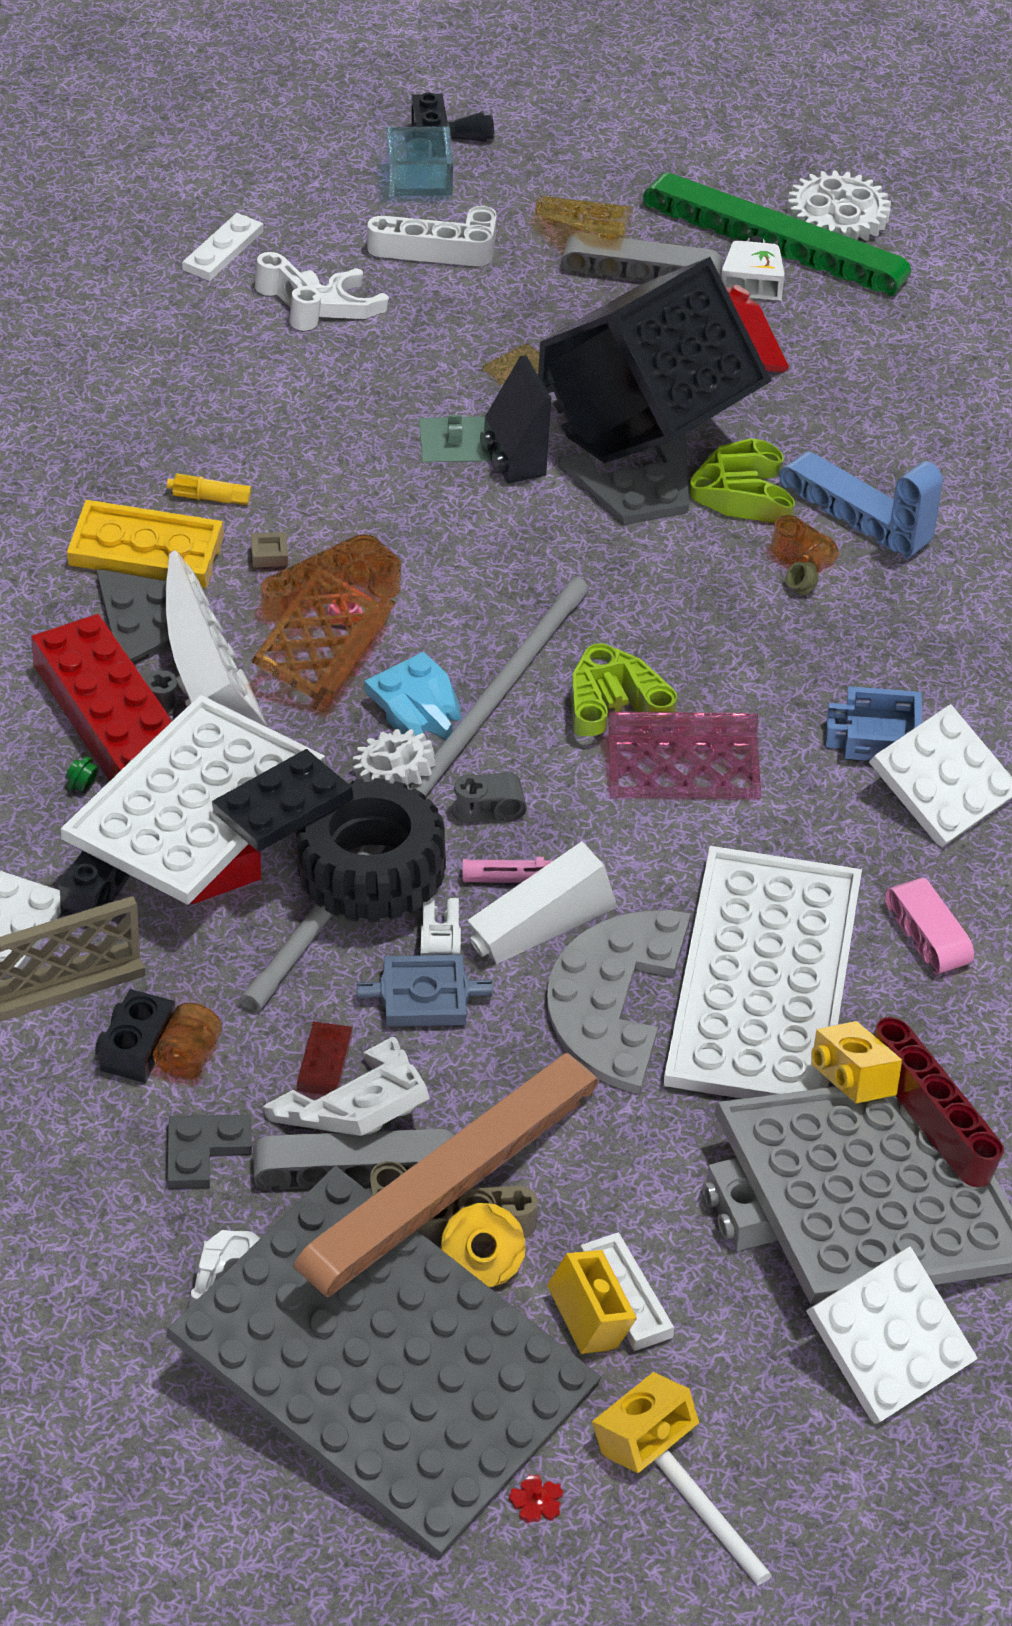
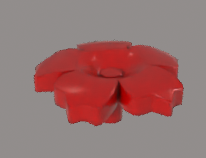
[509,1474,564,1523]

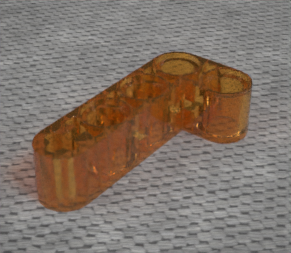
[261,534,401,622]

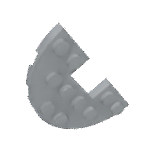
[547,910,691,1094]

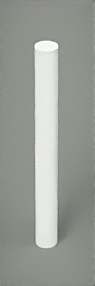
[654,1449,772,1586]

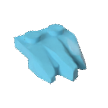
[364,652,462,740]

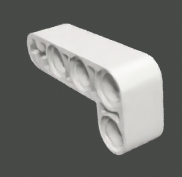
[367,206,497,266]

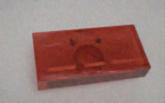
[297,1021,353,1095]

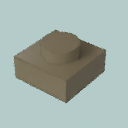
[251,532,288,568]

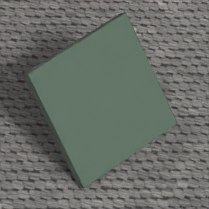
[419,415,491,462]

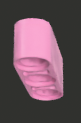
[885,877,974,975]

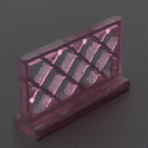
[607,712,761,799]

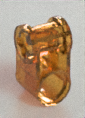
[770,515,839,574]

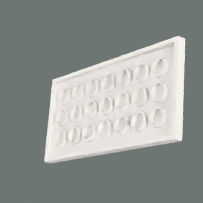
[663,846,862,1099]

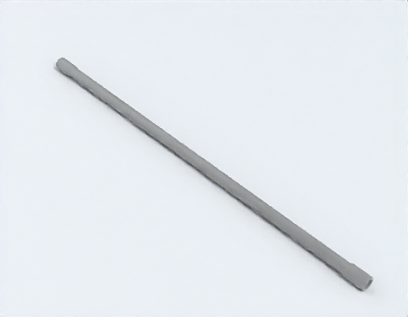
[240,577,589,1013]

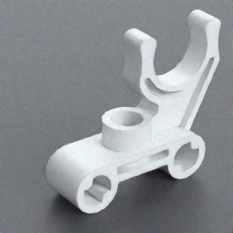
[255,252,389,331]

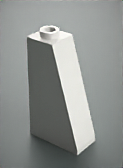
[468,841,618,964]

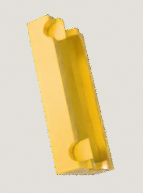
[67,500,224,588]

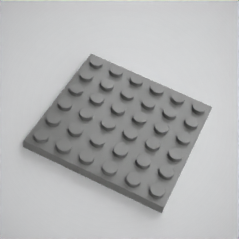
[715,1087,1012,1304]

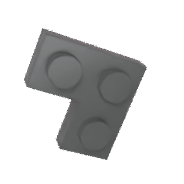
[168,1114,252,1189]

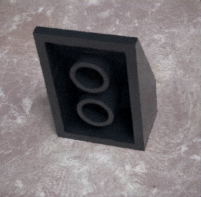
[480,355,551,484]

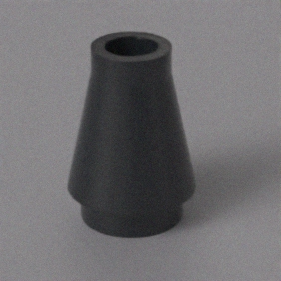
[449,111,495,142]

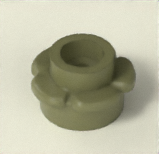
[785,562,819,596]

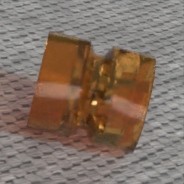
[153,1003,223,1080]

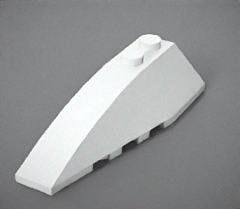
[166,550,267,727]

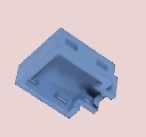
[826,686,922,761]

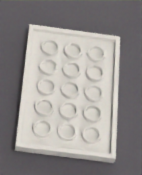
[61,695,325,905]

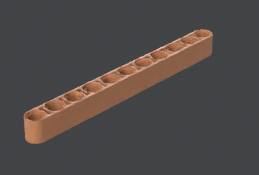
[293,1053,599,1297]

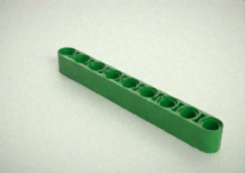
[643,172,911,296]

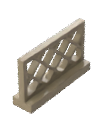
[0,896,146,1022]

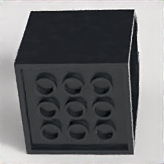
[538,257,772,464]

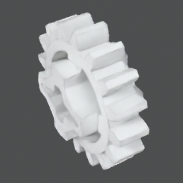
[353,729,436,789]

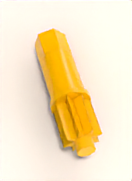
[166,473,252,505]

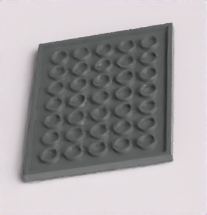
[166,1165,601,1559]

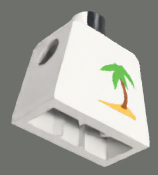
[722,236,784,301]

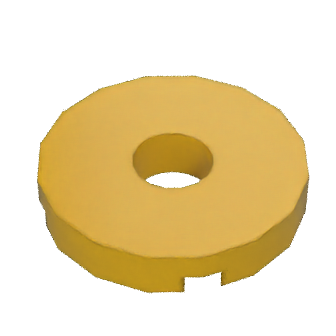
[441,1203,525,1288]

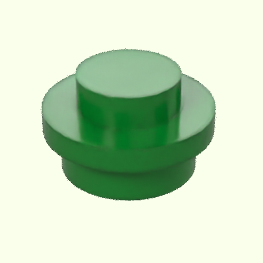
[65,756,99,793]

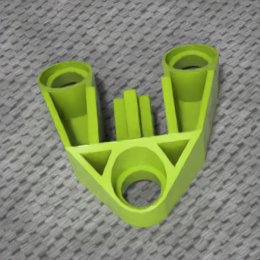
[689,438,795,524]
[571,643,677,736]

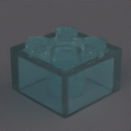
[386,127,453,196]

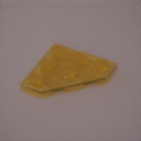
[535,195,634,240]

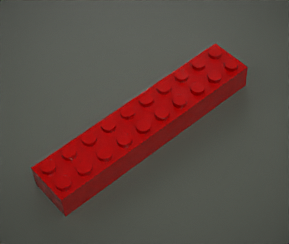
[31,613,261,905]

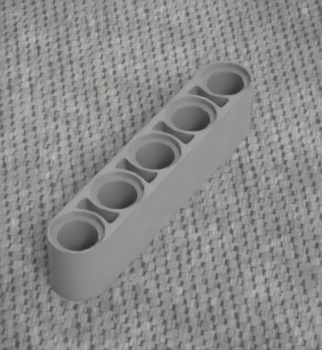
[561,233,723,283]
[253,1129,454,1190]

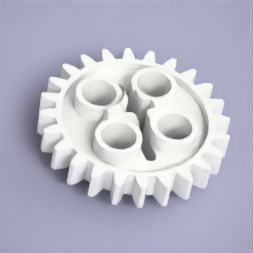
[787,170,891,241]

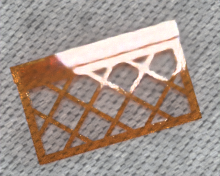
[252,566,396,713]

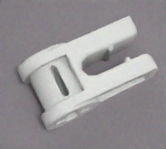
[420,898,461,956]

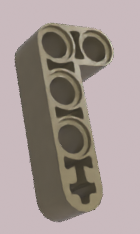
[370,1161,538,1245]

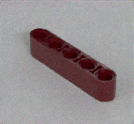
[873,1017,1004,1188]

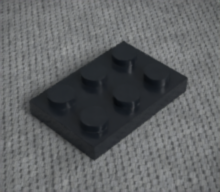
[212,749,354,852]

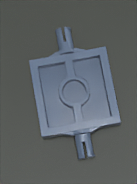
[357,955,493,1027]

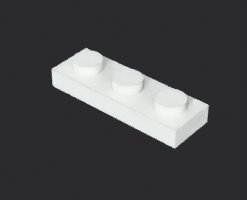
[182,213,263,281]
[580,1232,674,1351]

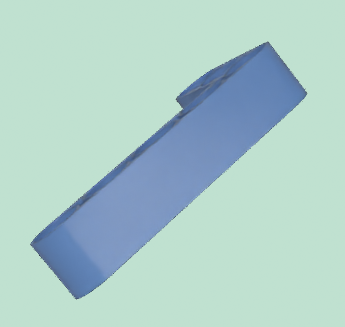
[779,451,943,559]

